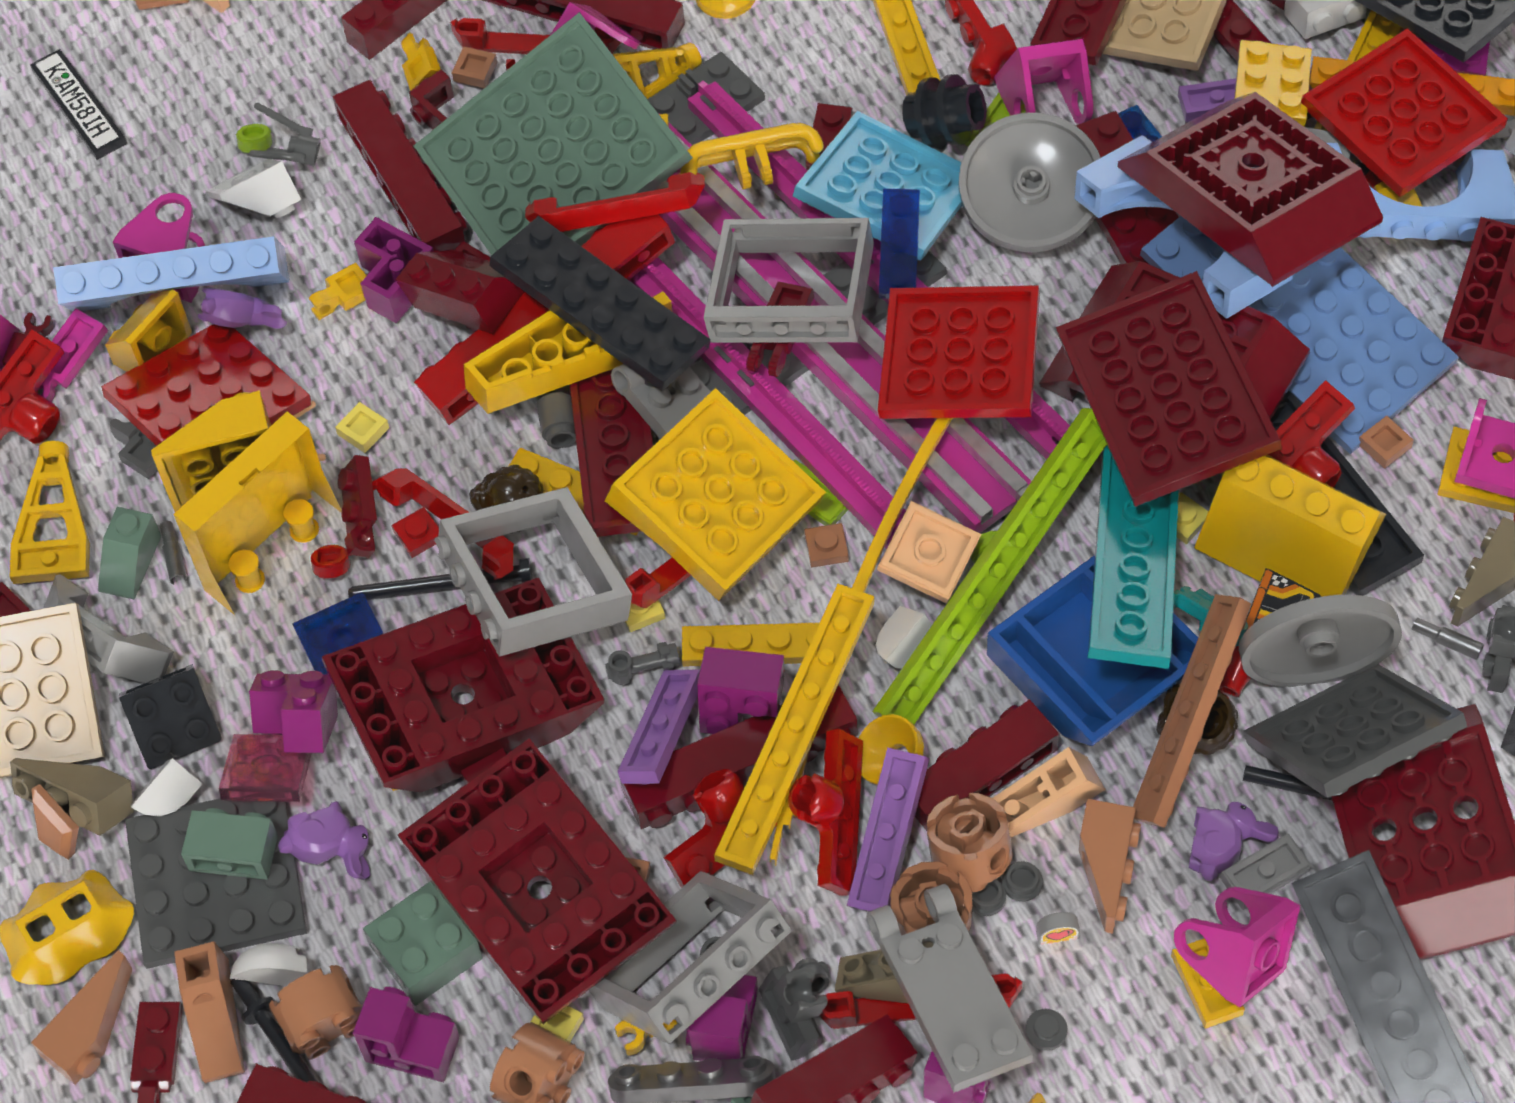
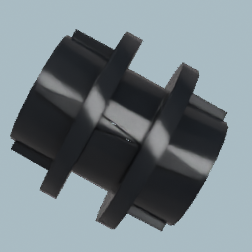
[902,74,987,148]

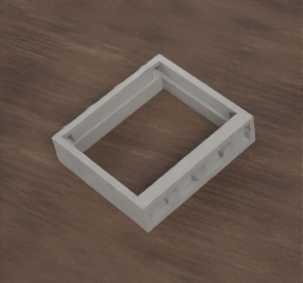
[704,218,874,343]
[434,487,632,657]
[589,871,792,1044]

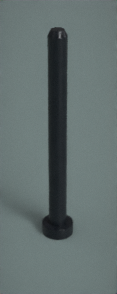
[348,558,533,601]

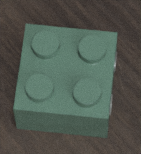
[363,881,483,1006]

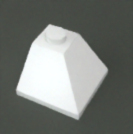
[206,159,301,218]

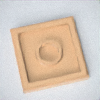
[877,501,981,604]

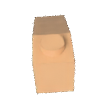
[993,747,1105,838]

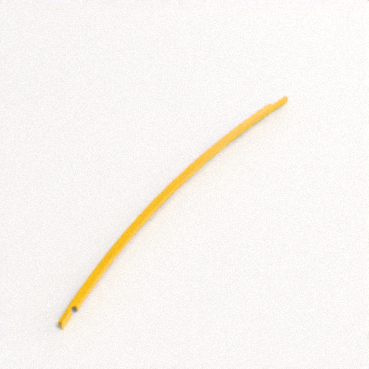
[769,418,953,866]

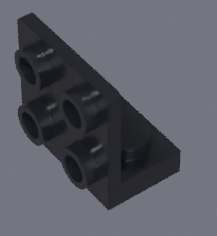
[119,664,222,769]

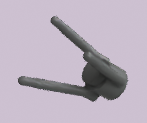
[249,103,321,166]

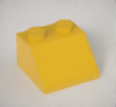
[105,289,192,372]

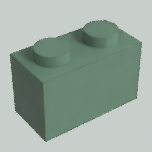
[181,808,278,880]

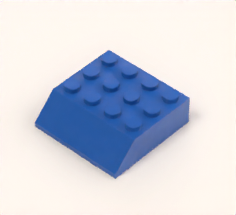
[987,555,1198,746]

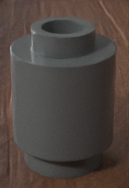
[536,391,576,448]

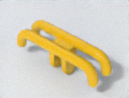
[680,123,824,190]

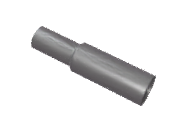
[159,521,187,585]
[1412,617,1484,660]

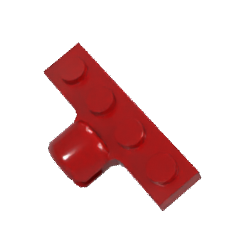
[0,329,65,444]
[1267,380,1355,487]
[788,729,863,896]
[663,769,778,888]

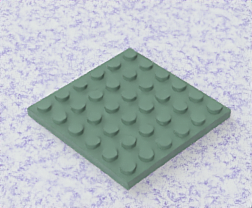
[414,12,693,255]

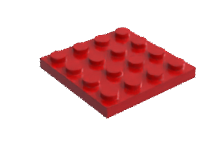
[1301,28,1508,197]
[878,285,1040,419]
[101,324,311,446]

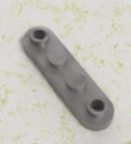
[608,1056,776,1103]

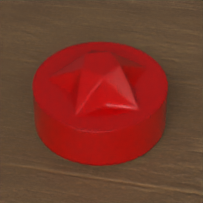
[311,545,350,578]

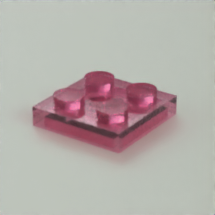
[219,734,312,802]

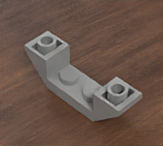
[44,574,174,683]

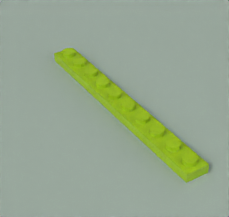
[872,408,1107,725]

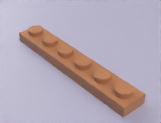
[1133,594,1251,828]

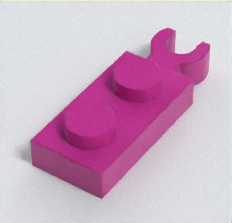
[39,308,108,402]

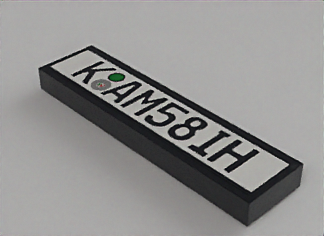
[30,49,127,160]

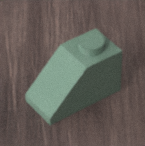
[98,507,161,600]

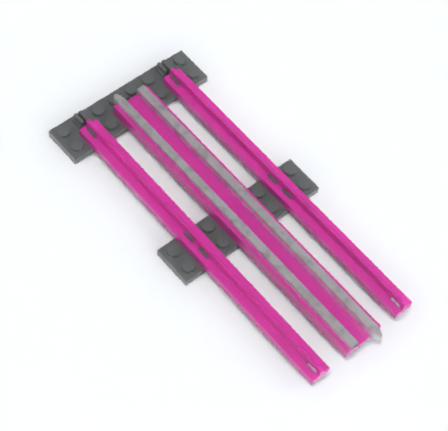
[629,51,1070,549]

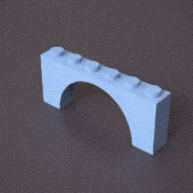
[1074,135,1293,319]
[1327,143,1515,242]
[53,236,289,312]

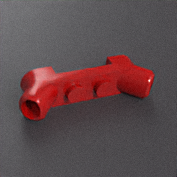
[945,0,1017,86]

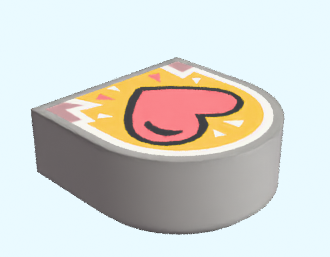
[1036,912,1080,945]

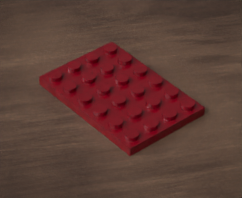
[1056,271,1282,507]

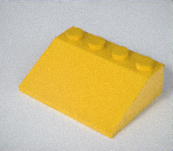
[151,390,271,512]
[1194,455,1386,597]

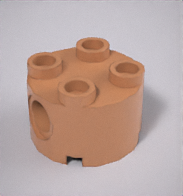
[927,793,1013,892]
[890,862,972,935]
[269,965,363,1060]
[490,1022,585,1103]

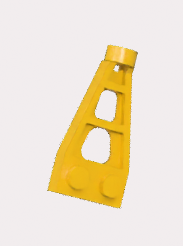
[612,42,702,99]
[10,441,90,584]

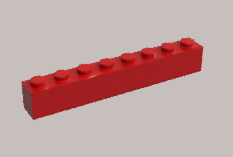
[414,214,676,425]

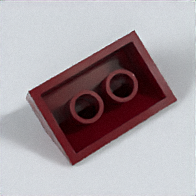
[395,250,524,333]

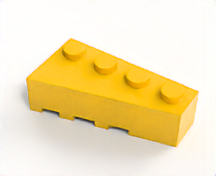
[464,310,623,414]

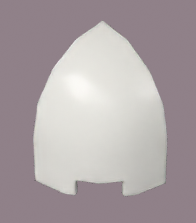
[876,606,932,669]
[131,758,203,816]
[230,943,307,986]

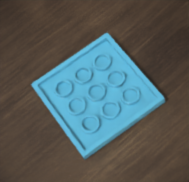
[792,111,962,261]

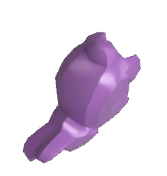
[198,287,288,329]
[278,801,370,880]
[1189,802,1279,882]

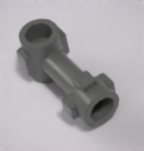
[605,642,680,685]

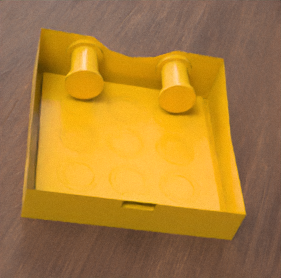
[605,388,826,601]
[173,412,342,615]

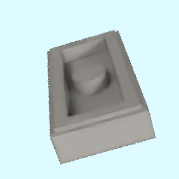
[1219,833,1312,910]

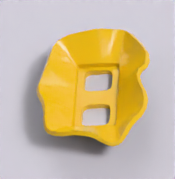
[0,870,134,985]

